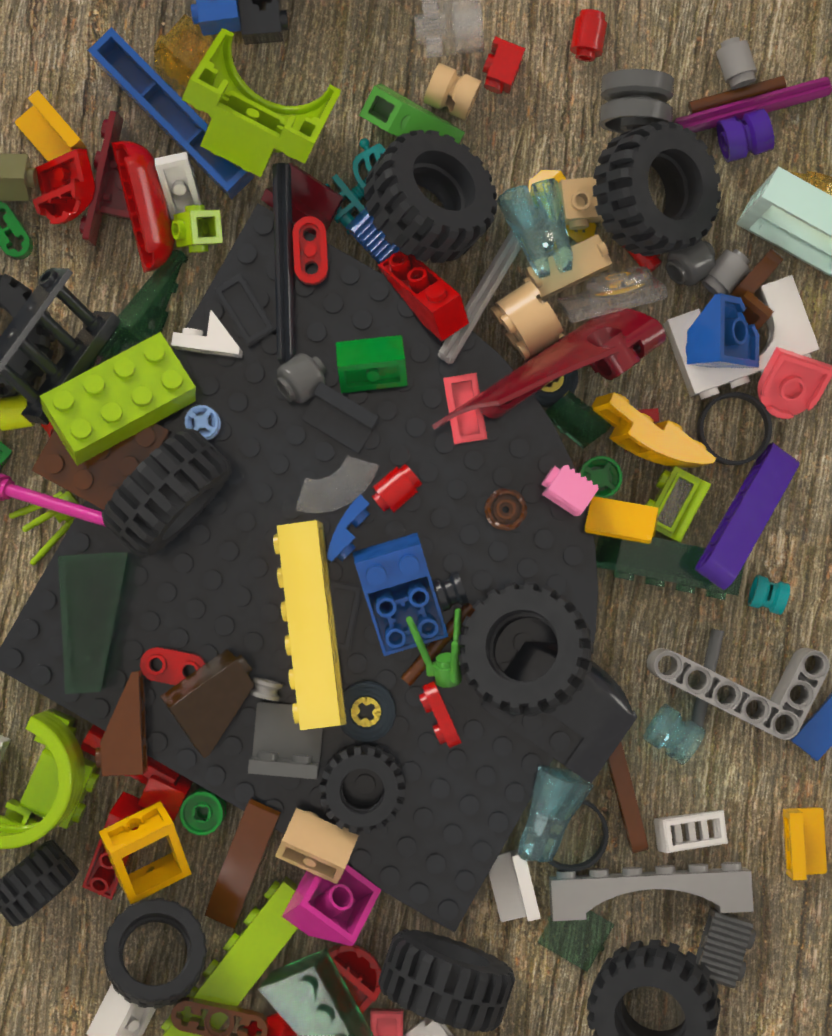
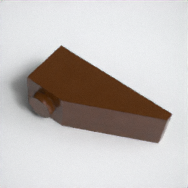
[95,670,148,776]

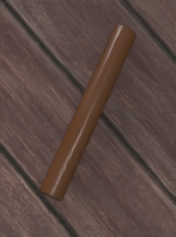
[688,76,786,114]
[401,603,475,686]

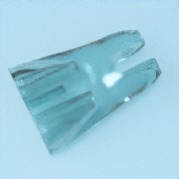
[497,178,573,278]
[518,765,594,862]

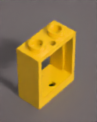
[98,801,192,904]

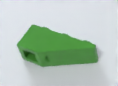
[359,83,465,144]

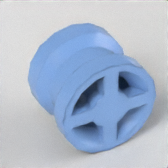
[184,405,221,440]

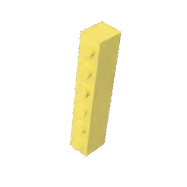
[273,520,347,730]

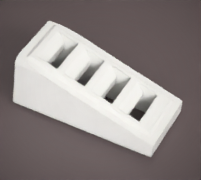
[654,810,728,853]

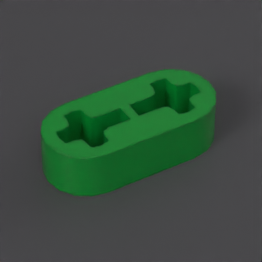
[0,201,33,260]

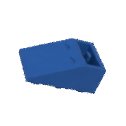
[352,533,449,656]

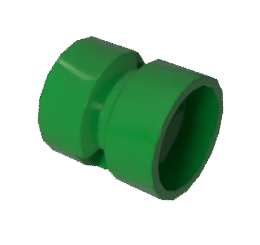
[577,456,623,498]
[180,787,228,835]

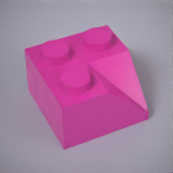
[282,865,381,946]

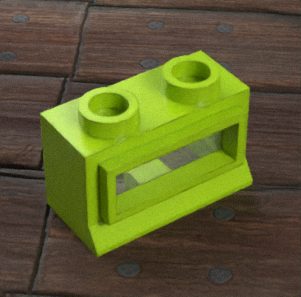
[645,466,711,543]

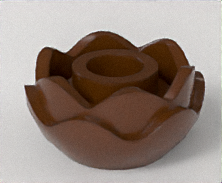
[485,488,527,531]

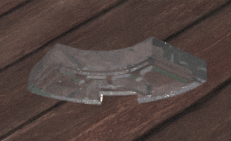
[295,456,379,514]

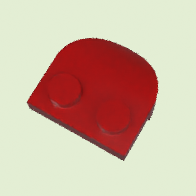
[32,149,95,224]
[303,944,382,1024]

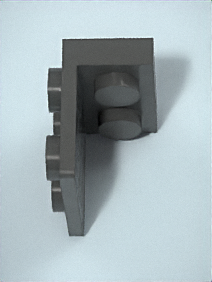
[248,702,323,780]

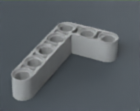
[647,647,830,740]

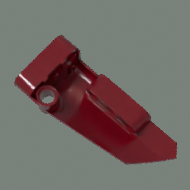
[432,307,666,430]

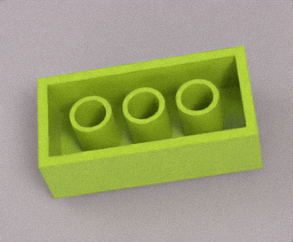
[40,332,196,466]

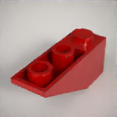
[378,251,469,341]
[82,791,145,900]

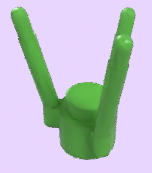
[406,608,462,688]

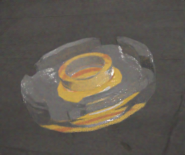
[586,267,653,298]

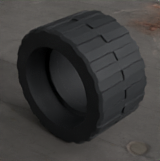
[103,898,207,1009]

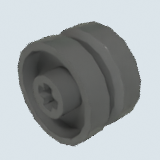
[599,69,674,133]

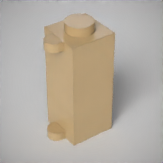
[523,234,612,300]

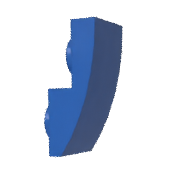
[327,494,370,562]

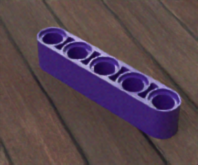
[695,442,800,590]

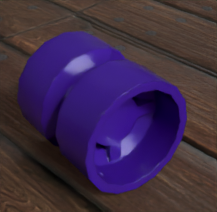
[716,108,775,163]

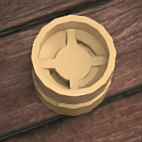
[423,63,482,121]

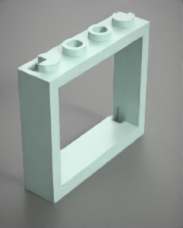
[736,166,832,277]

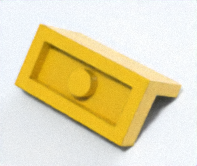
[15,90,86,161]
[585,496,659,544]
[783,807,827,880]

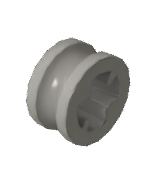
[250,677,283,701]

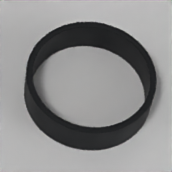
[697,392,772,466]
[534,796,609,871]

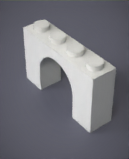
[663,275,819,400]

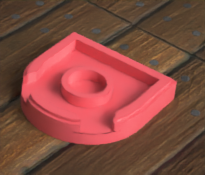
[757,347,832,419]

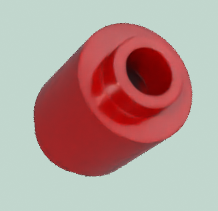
[570,9,607,62]
[371,464,422,513]

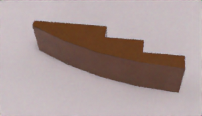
[205,799,281,929]

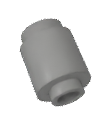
[716,37,757,89]
[701,249,750,295]

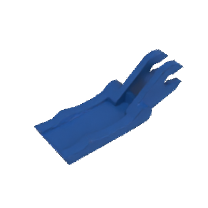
[790,692,832,761]

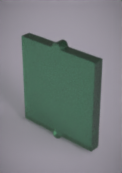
[545,390,611,449]
[537,910,614,972]

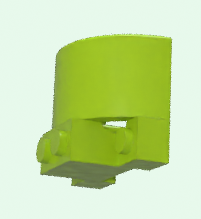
[182,28,341,177]
[0,708,100,849]

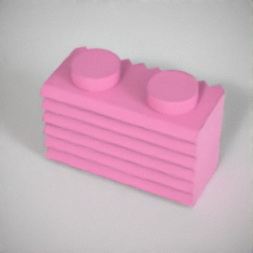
[541,465,599,516]

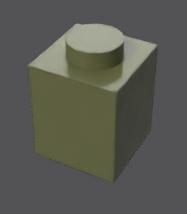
[0,153,38,201]

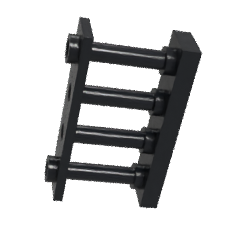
[0,268,121,425]

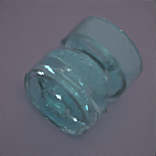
[643,704,706,765]

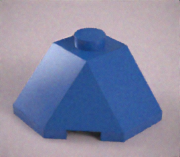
[686,293,759,368]

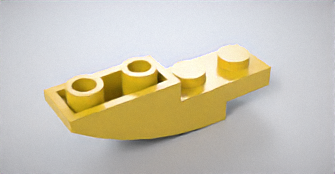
[590,392,716,468]

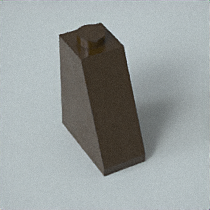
[160,649,254,758]

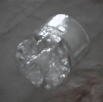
[414,0,484,58]

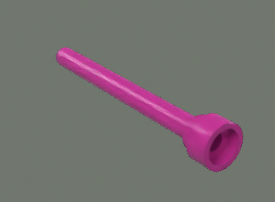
[0,473,106,527]

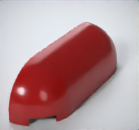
[111,141,175,273]

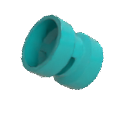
[748,575,791,615]

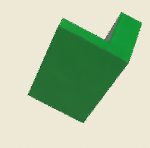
[336,335,408,393]

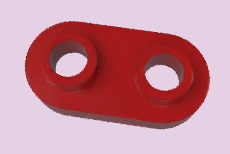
[292,216,328,285]
[140,647,206,685]
[418,681,462,748]

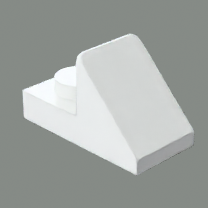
[155,152,202,220]
[171,310,243,358]

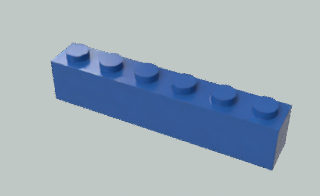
[88,27,254,200]

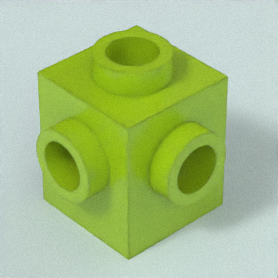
[171,205,223,253]

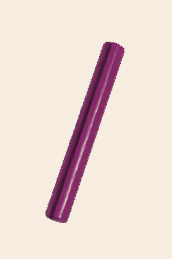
[674,77,832,133]

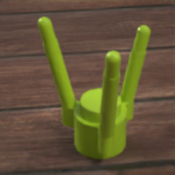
[9,491,80,566]

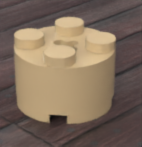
[490,281,564,360]

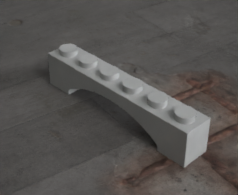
[549,862,754,921]

